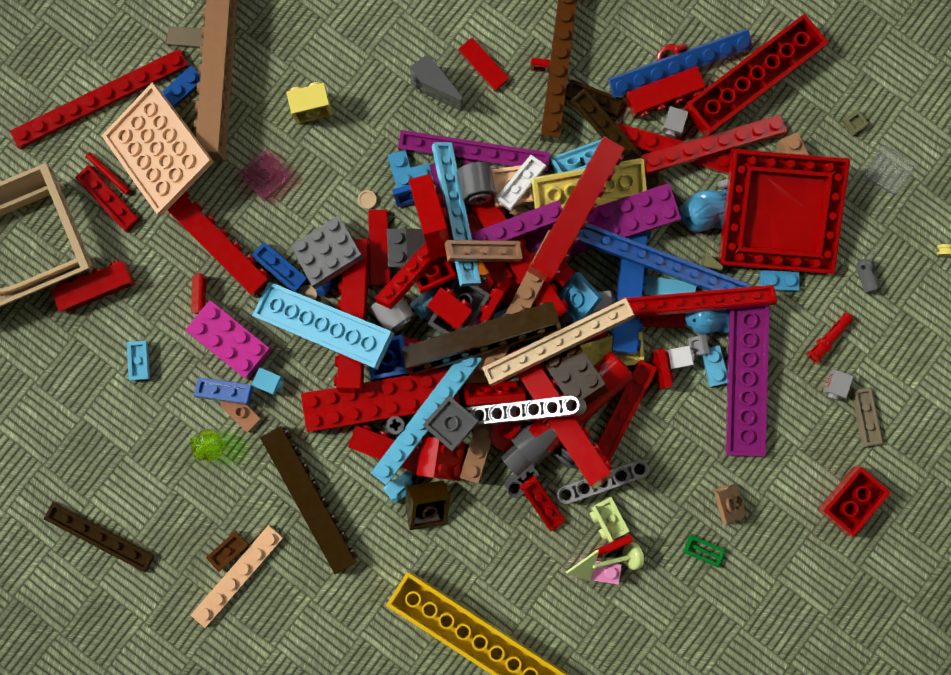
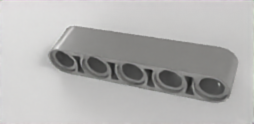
[556,460,649,504]

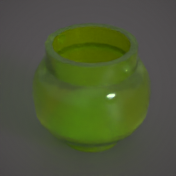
[190,429,226,462]

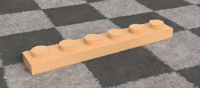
[191,525,284,628]

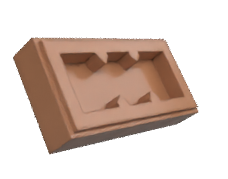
[220,402,261,433]

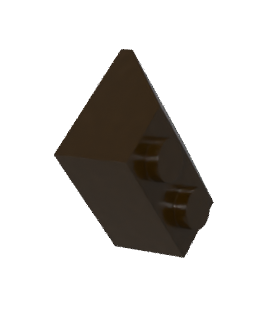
[405,480,451,530]

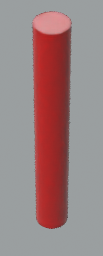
[85,152,131,195]

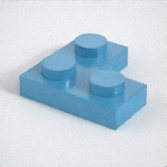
[387,150,434,188]

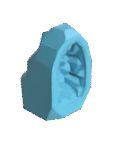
[383,471,413,504]

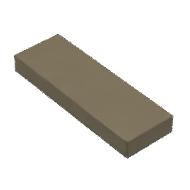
[166,26,204,48]
[851,387,883,447]

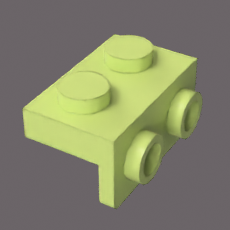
[589,497,630,543]

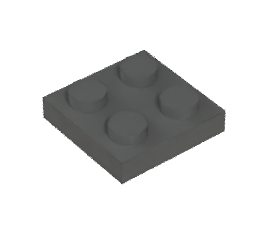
[423,396,479,452]

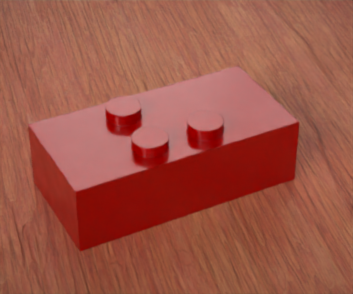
[408,174,450,260]

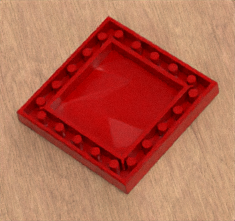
[718,149,850,274]

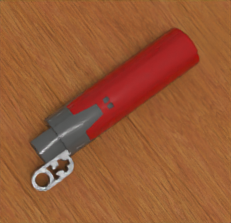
[501,352,634,498]

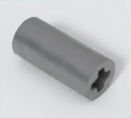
[386,416,407,436]

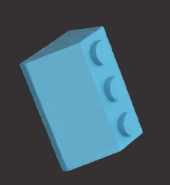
[550,139,602,174]

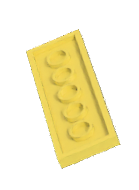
[531,158,647,209]

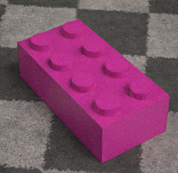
[185,300,273,380]

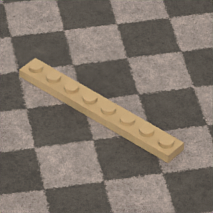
[482,298,635,387]

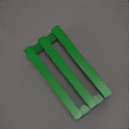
[682,534,726,568]

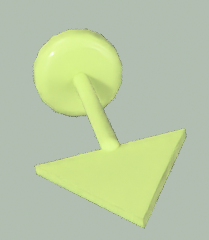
[566,542,644,581]

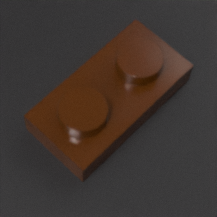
[206,531,249,572]

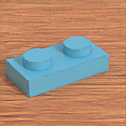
[127,341,150,381]
[701,345,727,387]

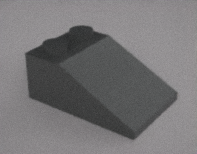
[409,54,463,111]
[387,228,425,271]

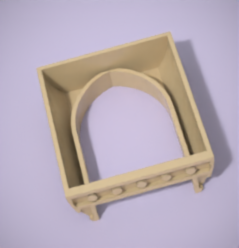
[0,163,95,307]

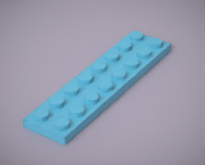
[252,281,394,370]

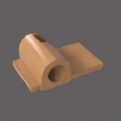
[713,483,746,525]

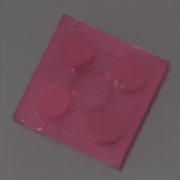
[238,148,293,202]

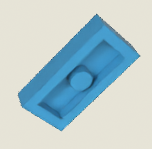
[759,270,799,291]

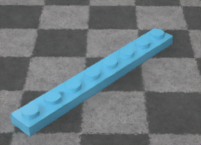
[432,142,481,287]
[371,356,482,485]

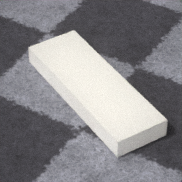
[495,155,546,211]

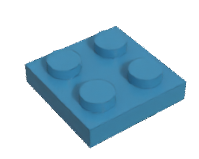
[558,272,603,323]

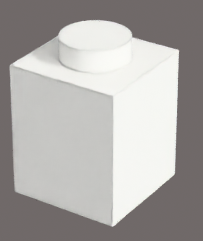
[665,346,695,370]

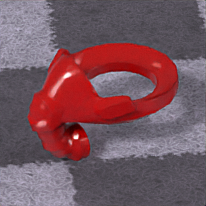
[657,44,688,61]

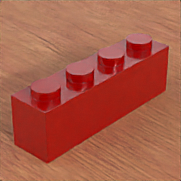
[625,66,706,118]
[51,260,136,314]
[348,424,421,474]

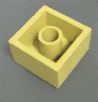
[286,82,333,124]

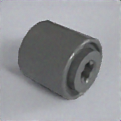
[456,162,496,205]

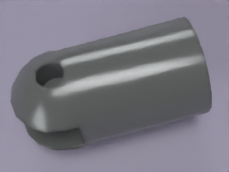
[857,259,881,293]

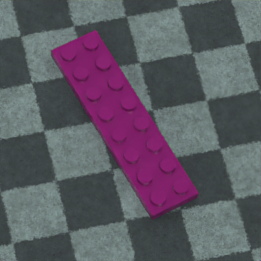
[524,183,681,256]
[725,306,770,456]

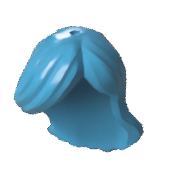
[679,188,727,232]
[684,309,729,335]

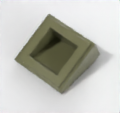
[701,252,723,272]

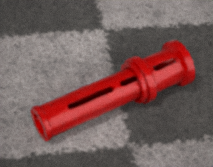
[806,312,854,364]

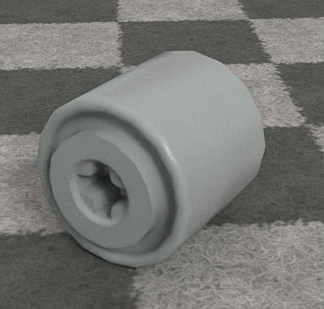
[370,297,415,333]

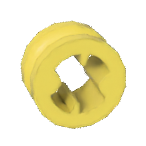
[937,244,951,257]

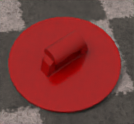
[490,408,528,450]

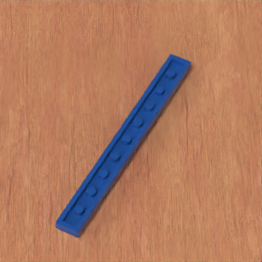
[577,223,751,291]

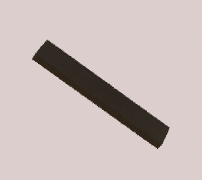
[43,501,156,573]

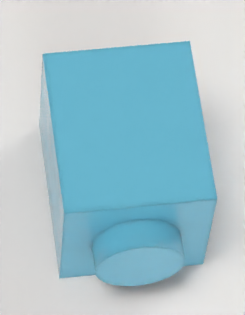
[252,368,284,395]

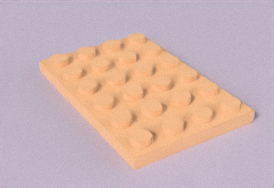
[102,83,214,216]

